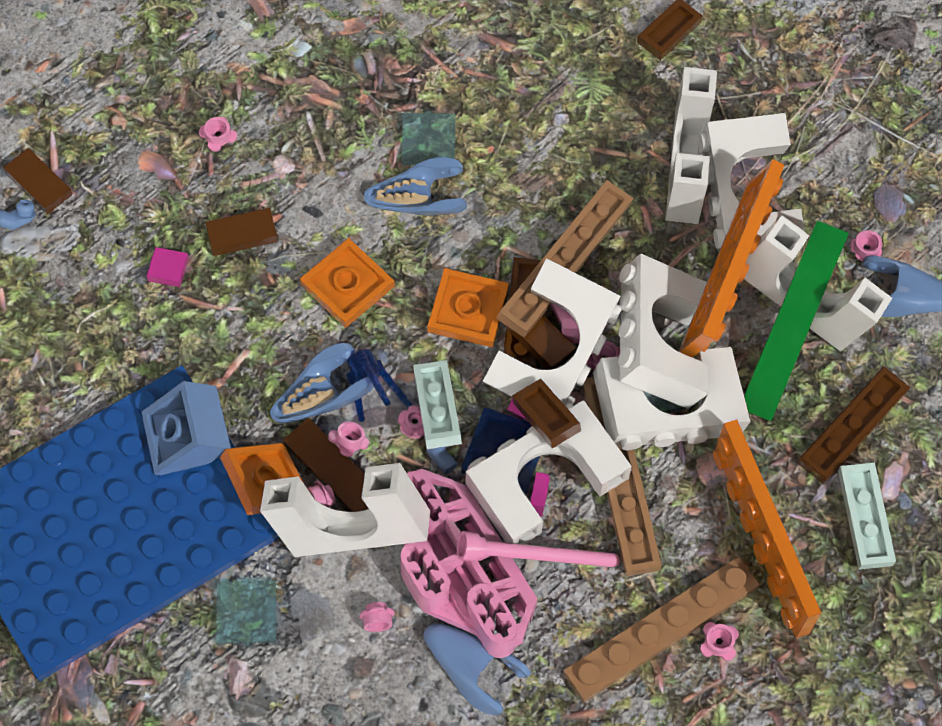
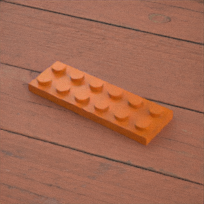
[679,159,785,357]
[713,419,821,638]

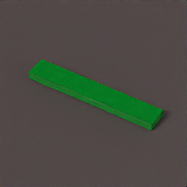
[744,220,849,422]

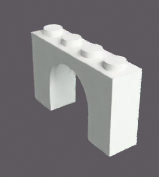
[665,67,717,224]
[699,113,805,249]
[744,215,892,352]
[618,253,709,409]
[483,258,622,406]
[593,347,750,450]
[465,400,632,544]
[260,463,430,557]

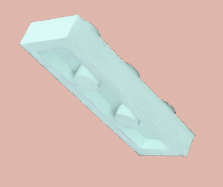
[413,360,462,449]
[838,462,896,570]

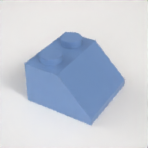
[141,381,231,475]

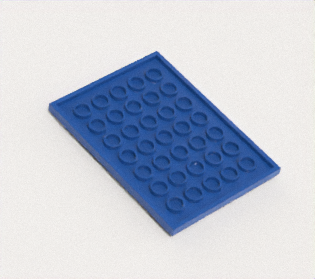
[0,365,280,682]

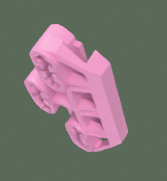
[400,469,537,658]

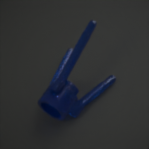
[346,349,413,422]

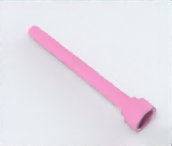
[457,531,620,567]

